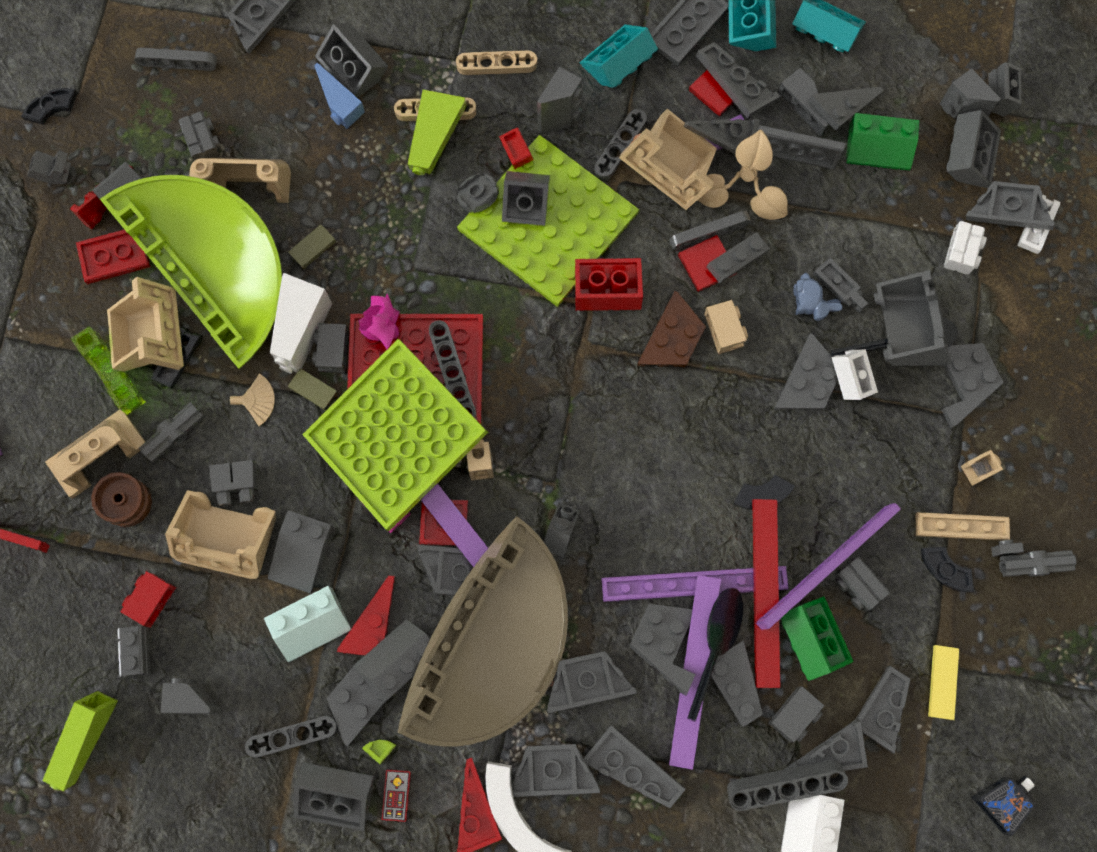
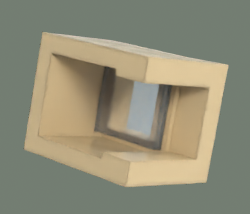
[961,450,1003,486]

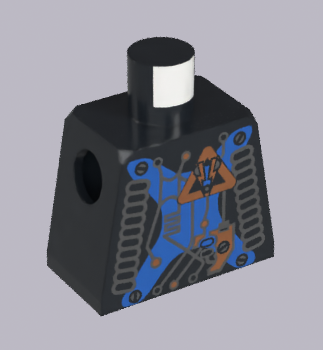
[971,776,1035,836]

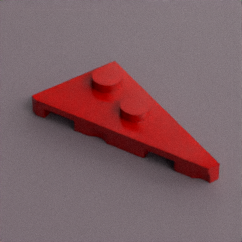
[457,758,502,852]

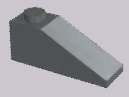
[778,68,828,137]

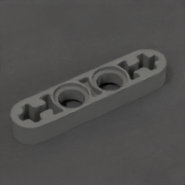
[134,48,217,71]
[594,109,647,181]
[669,211,751,251]
[245,716,338,758]

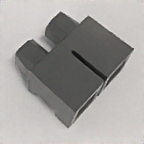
[209,460,258,507]

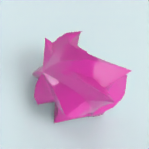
[358,294,400,349]

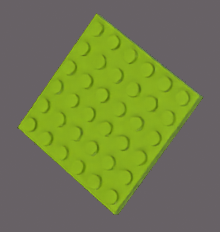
[457,135,639,307]
[302,339,488,531]

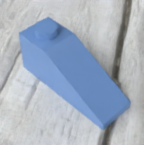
[314,63,365,129]

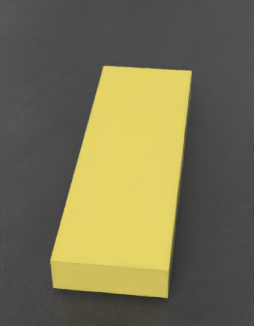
[928,645,959,720]

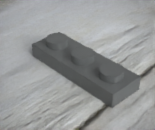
[706,232,770,283]

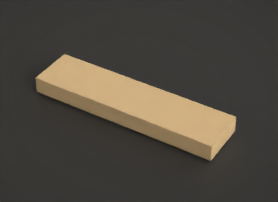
[915,512,1010,541]

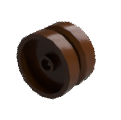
[91,472,152,527]

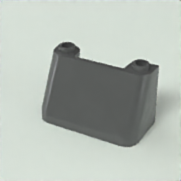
[874,270,951,366]

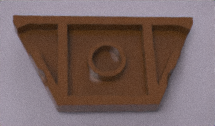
[637,291,706,367]

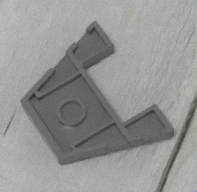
[919,343,1004,428]
[630,604,696,696]

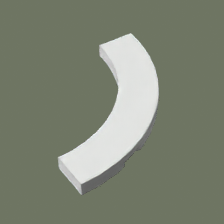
[486,761,572,852]

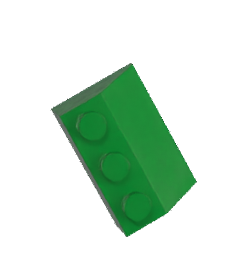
[846,113,919,171]
[781,596,854,681]

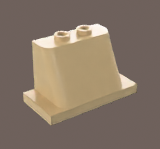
[619,109,717,210]
[107,277,183,372]
[45,409,146,499]

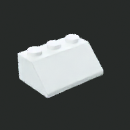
[781,795,844,852]

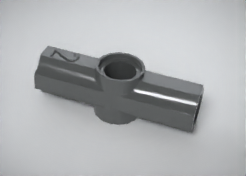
[139,402,205,463]
[999,550,1077,577]

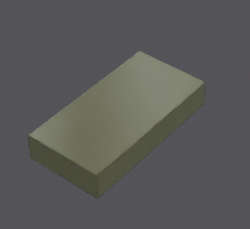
[288,225,336,270]
[288,368,338,411]

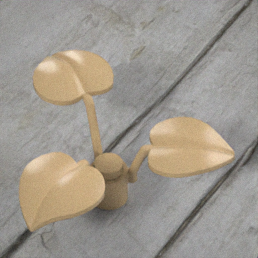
[698,130,788,220]

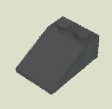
[268,510,336,594]

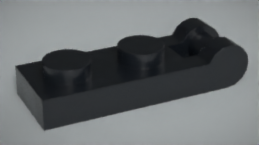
[151,326,203,390]

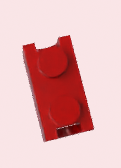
[120,571,176,628]

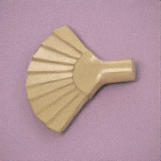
[230,373,275,427]

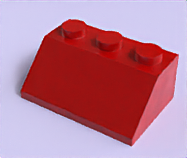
[575,258,643,311]

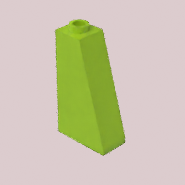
[408,90,466,175]
[42,691,118,791]

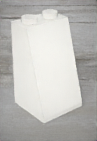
[270,273,332,373]

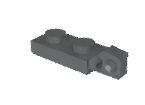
[813,258,868,313]

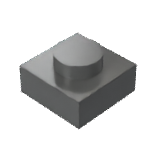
[991,540,1024,557]

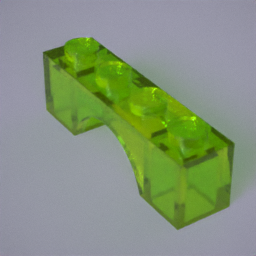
[70,326,146,415]

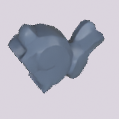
[793,273,843,321]

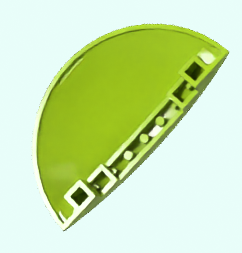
[100,175,282,369]

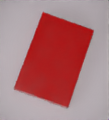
[76,229,151,284]

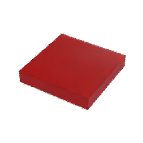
[689,70,734,117]
[678,235,737,292]
[419,500,468,546]

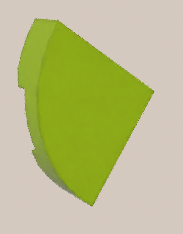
[362,740,397,764]

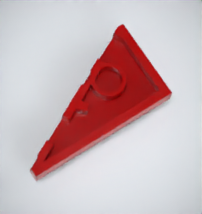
[70,165,134,229]
[337,575,395,656]

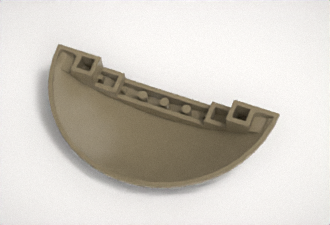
[398,517,568,747]

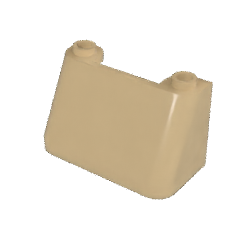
[189,158,291,203]
[165,490,276,579]

